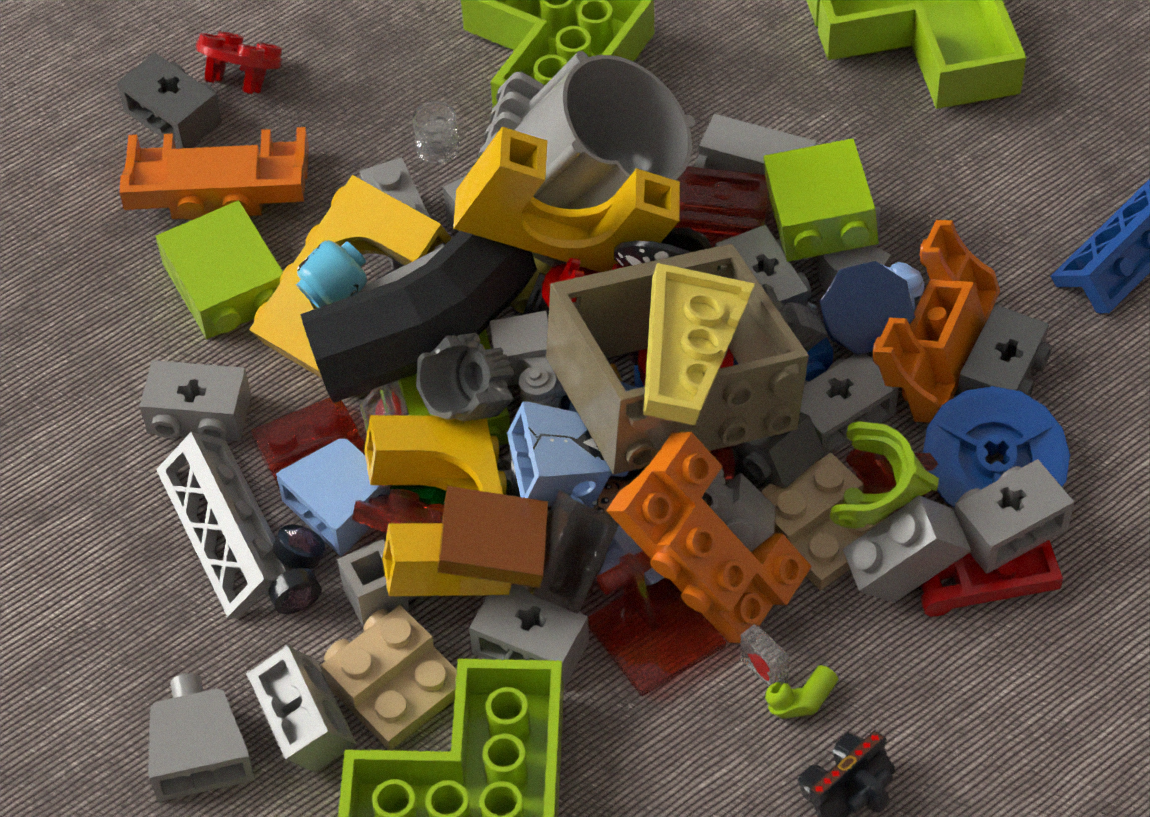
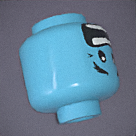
[296,240,367,308]

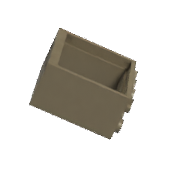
[546,244,809,475]

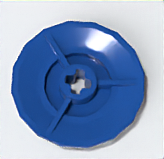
[923,386,1070,509]

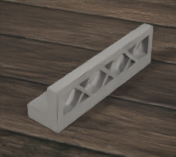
[156,432,291,619]

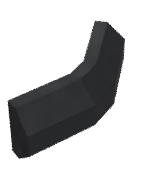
[300,231,537,403]

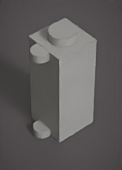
[694,114,816,194]

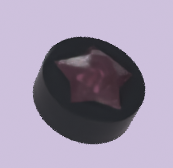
[273,525,325,569]
[268,568,322,614]

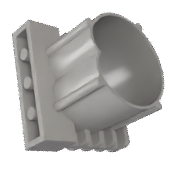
[478,51,695,267]

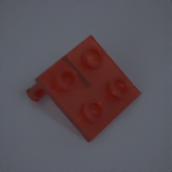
[588,550,726,697]

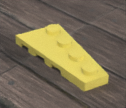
[643,263,755,425]

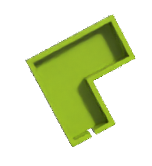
[806,0,1026,109]

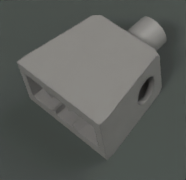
[148,673,255,802]

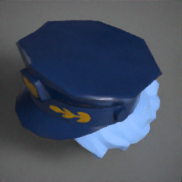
[819,261,924,355]

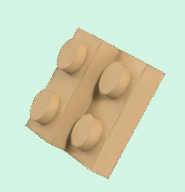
[761,452,886,591]
[321,605,457,750]

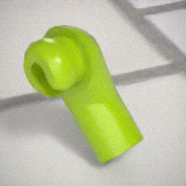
[765,665,839,719]

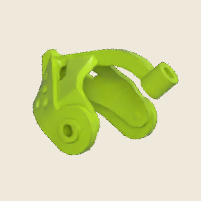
[829,421,939,529]

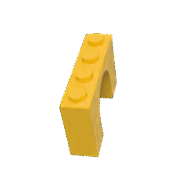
[453,127,680,272]
[249,175,452,378]
[364,415,512,596]

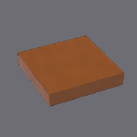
[437,486,548,588]

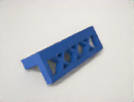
[1050,179,1150,313]

